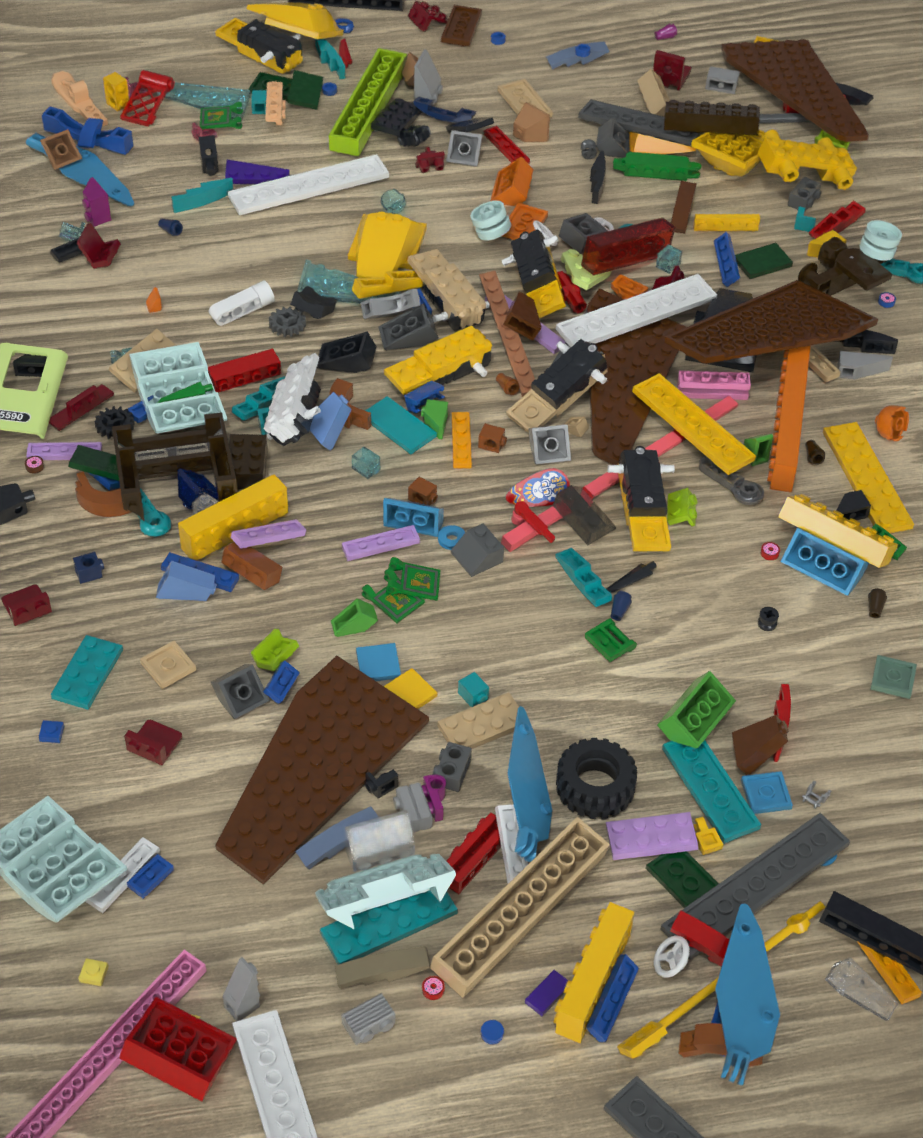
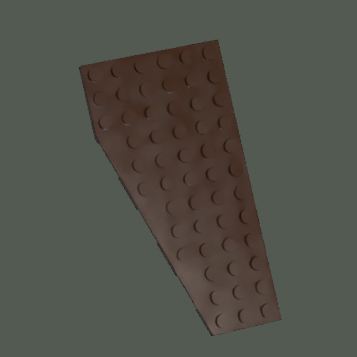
[664,280,878,364]
[215,656,429,885]

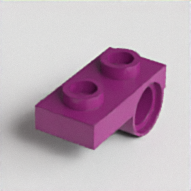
[421,775,446,822]

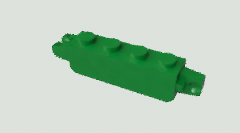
[613,152,701,181]

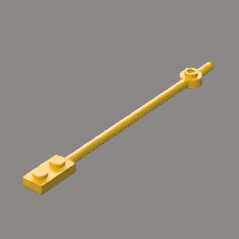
[617,901,825,1059]

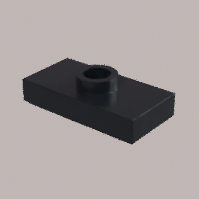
[50,238,82,263]

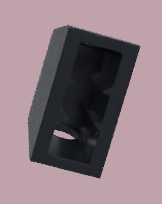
[199,135,219,176]
[0,483,35,525]

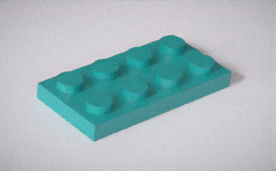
[51,635,123,710]

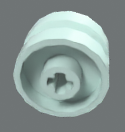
[470,201,512,240]
[859,220,902,261]

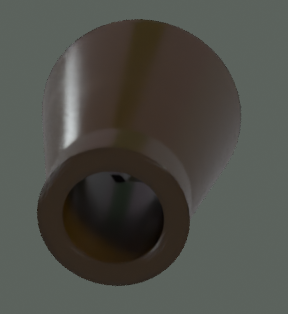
[805,440,825,465]
[868,588,887,618]

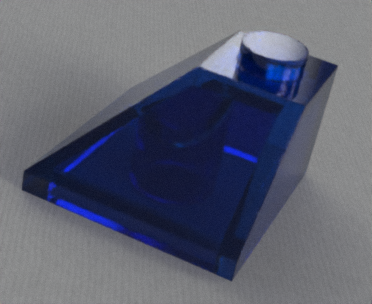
[178,468,218,510]

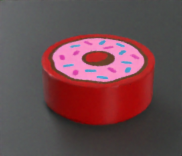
[760,542,780,561]
[422,976,445,1000]

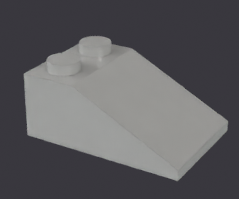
[414,49,443,105]

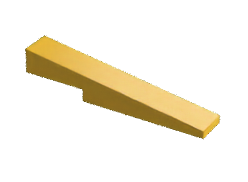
[352,270,423,299]

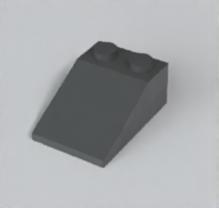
[378,304,438,350]

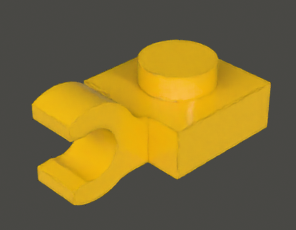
[693,817,723,855]

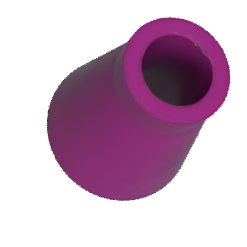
[654,23,677,40]

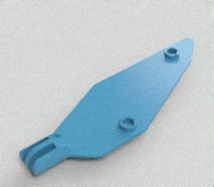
[26,133,134,206]
[507,706,552,862]
[715,904,780,1086]

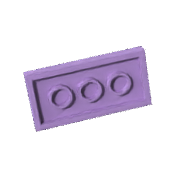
[606,812,698,860]

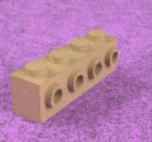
[637,69,670,117]

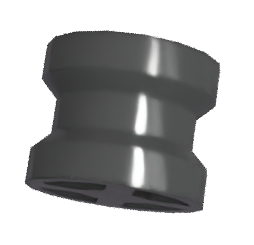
[581,139,597,159]

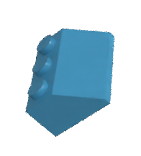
[383,497,444,537]

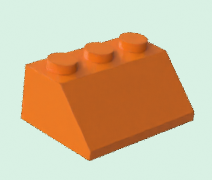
[490,157,534,206]

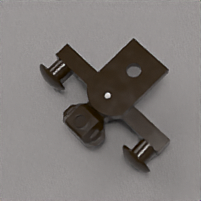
[798,237,892,296]

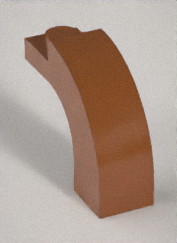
[330,378,371,430]
[75,472,132,517]
[679,1023,763,1067]

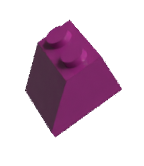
[82,177,111,227]

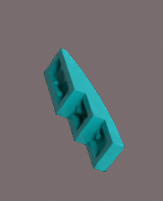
[315,38,345,80]
[171,178,233,213]
[231,376,285,421]
[555,548,612,607]

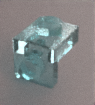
[58,222,85,241]

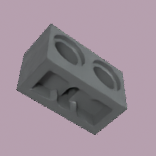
[787,177,822,212]
[432,742,472,792]

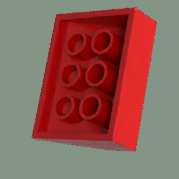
[119,997,237,1101]

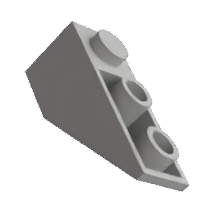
[837,351,893,379]
[223,957,260,1021]

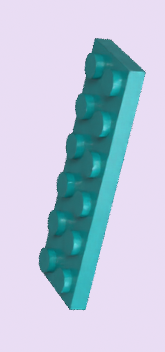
[662,740,762,844]
[320,890,458,965]

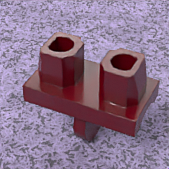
[415,147,445,173]

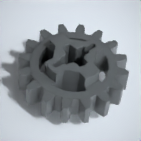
[269,306,306,337]

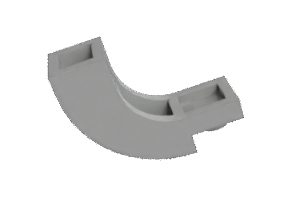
[361,289,420,319]

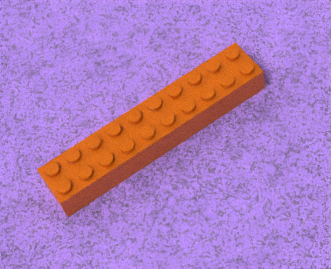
[767,345,811,493]

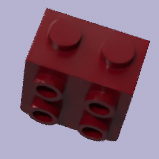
[407,1,448,32]
[77,223,121,269]
[1,584,52,626]
[124,719,182,766]

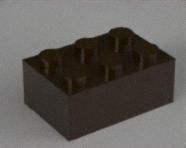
[229,434,268,489]

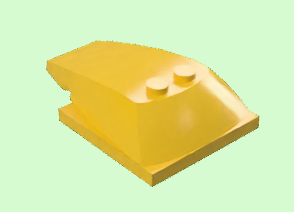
[247,2,344,39]
[691,130,765,176]
[348,211,427,278]

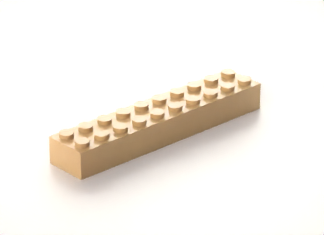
[430,816,610,998]

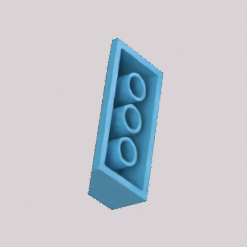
[780,528,869,596]

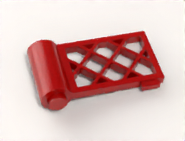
[120,70,175,127]

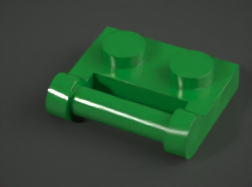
[585,618,637,662]

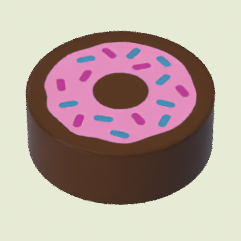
[25,456,44,473]

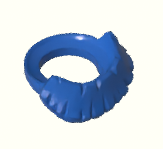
[334,18,354,33]

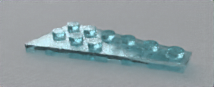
[157,82,251,122]
[297,259,400,304]

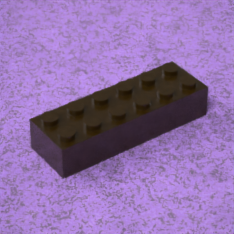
[664,100,760,135]

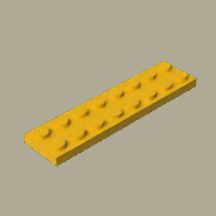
[632,373,756,475]
[823,422,914,533]

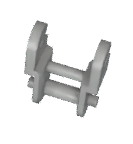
[802,781,832,809]

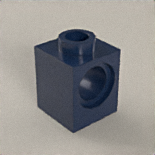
[73,552,104,584]

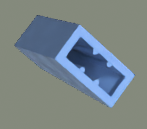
[310,392,352,451]
[156,561,217,601]

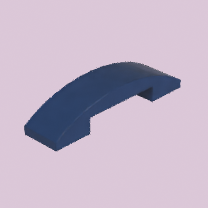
[414,97,477,122]

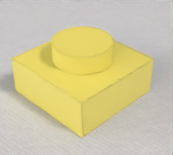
[79,958,108,986]

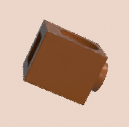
[478,423,507,453]
[408,476,438,506]

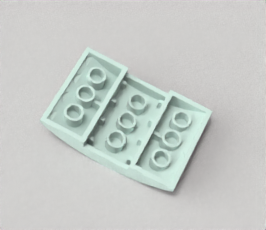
[129,342,227,434]
[0,796,127,923]

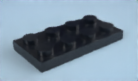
[371,98,422,137]

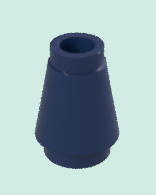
[158,218,183,236]
[610,591,632,621]

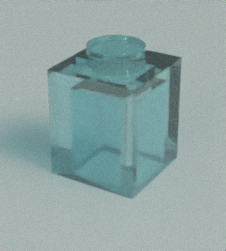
[656,245,682,274]
[352,446,381,479]

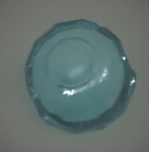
[380,189,406,214]

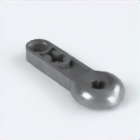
[699,456,764,505]

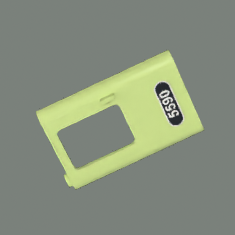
[0,343,68,439]

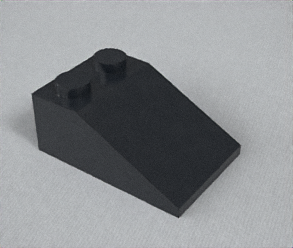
[317,331,377,373]

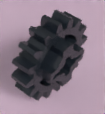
[397,125,431,147]
[94,406,135,439]

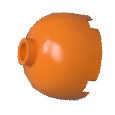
[875,405,909,441]

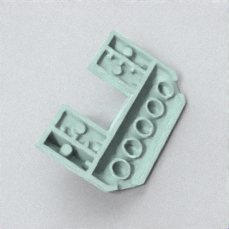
[315,854,456,929]

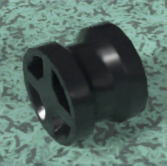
[758,607,779,631]

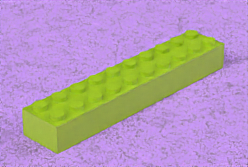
[329,48,407,156]

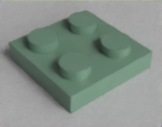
[870,655,917,699]

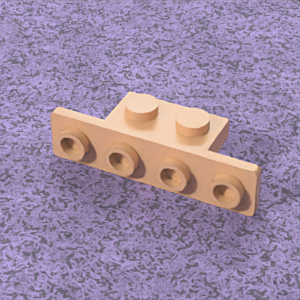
[265,81,286,125]

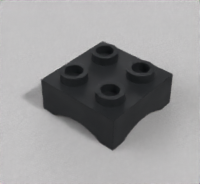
[290,286,337,319]

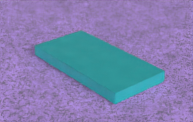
[365,396,437,454]

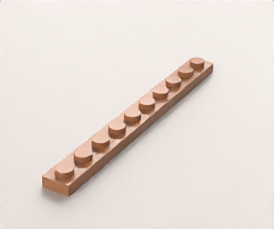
[479,270,535,397]

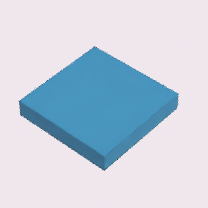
[356,643,401,681]
[741,771,793,814]

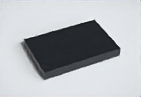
[446,118,494,132]

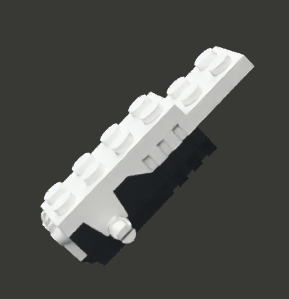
[264,353,321,446]

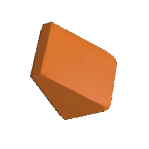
[146,287,162,313]

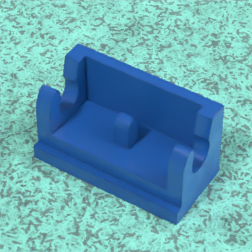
[404,381,445,413]

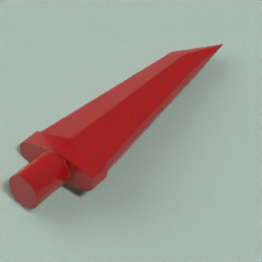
[339,38,353,68]

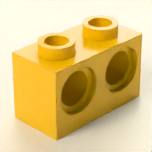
[103,72,129,111]

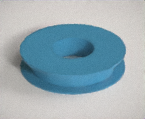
[438,525,466,550]

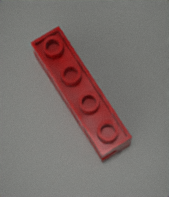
[208,348,281,393]
[446,812,501,895]

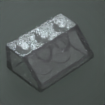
[345,810,415,872]

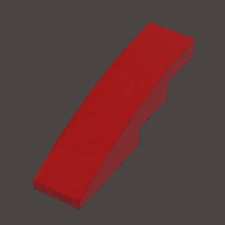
[809,200,866,239]
[773,684,791,762]
[670,910,730,967]

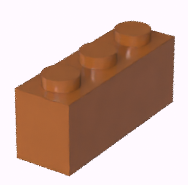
[221,542,283,590]

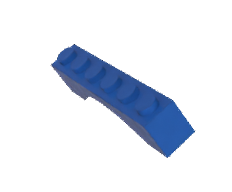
[42,106,133,155]

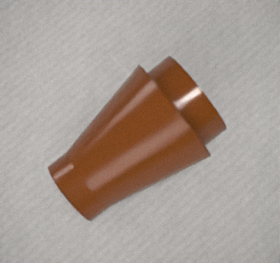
[496,373,520,395]

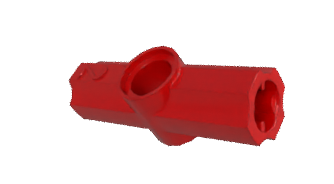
[557,271,587,314]

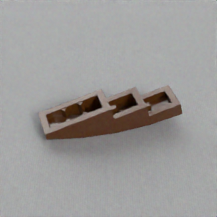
[669,181,697,234]

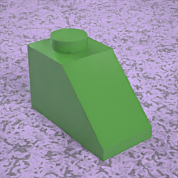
[421,399,448,439]
[744,434,773,466]
[331,598,378,637]

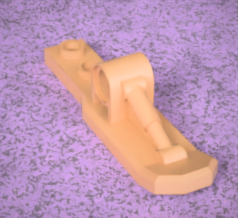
[51,71,108,126]

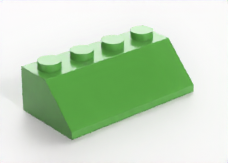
[657,671,736,748]

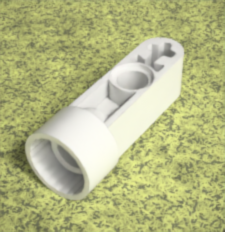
[209,280,275,326]

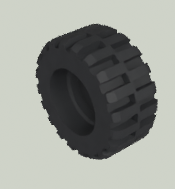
[556,738,637,819]

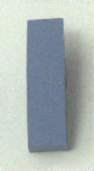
[546,42,610,69]
[296,806,383,869]

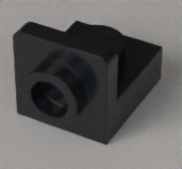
[365,769,398,799]

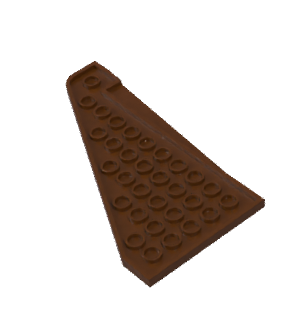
[721,39,869,142]
[587,288,686,465]

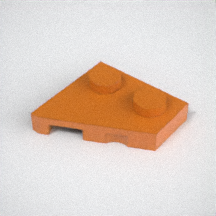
[611,274,649,299]

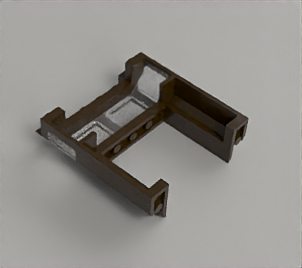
[112,412,237,521]

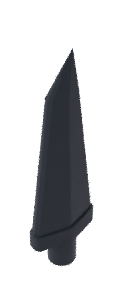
[606,561,657,593]

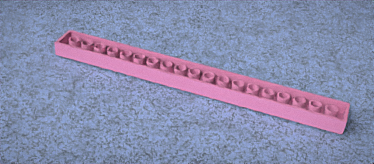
[5,950,207,1138]

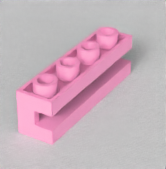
[677,371,751,400]

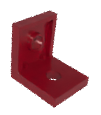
[653,50,692,91]

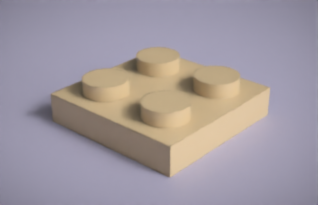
[140,641,196,689]

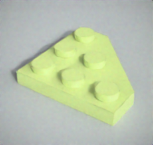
[561,249,612,290]

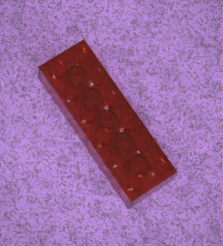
[581,217,676,275]

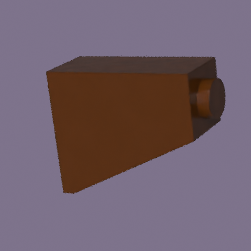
[503,291,541,341]
[732,715,789,775]

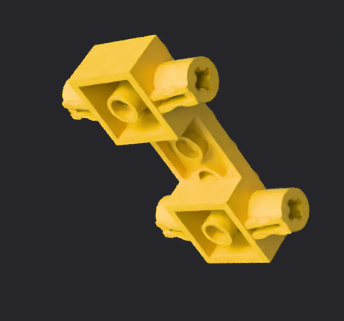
[757,130,857,190]

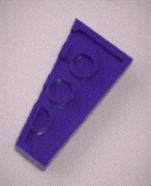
[225,159,290,184]

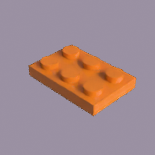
[502,203,548,240]

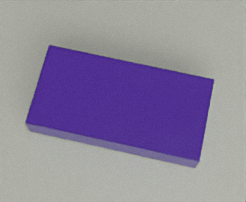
[525,970,568,1016]

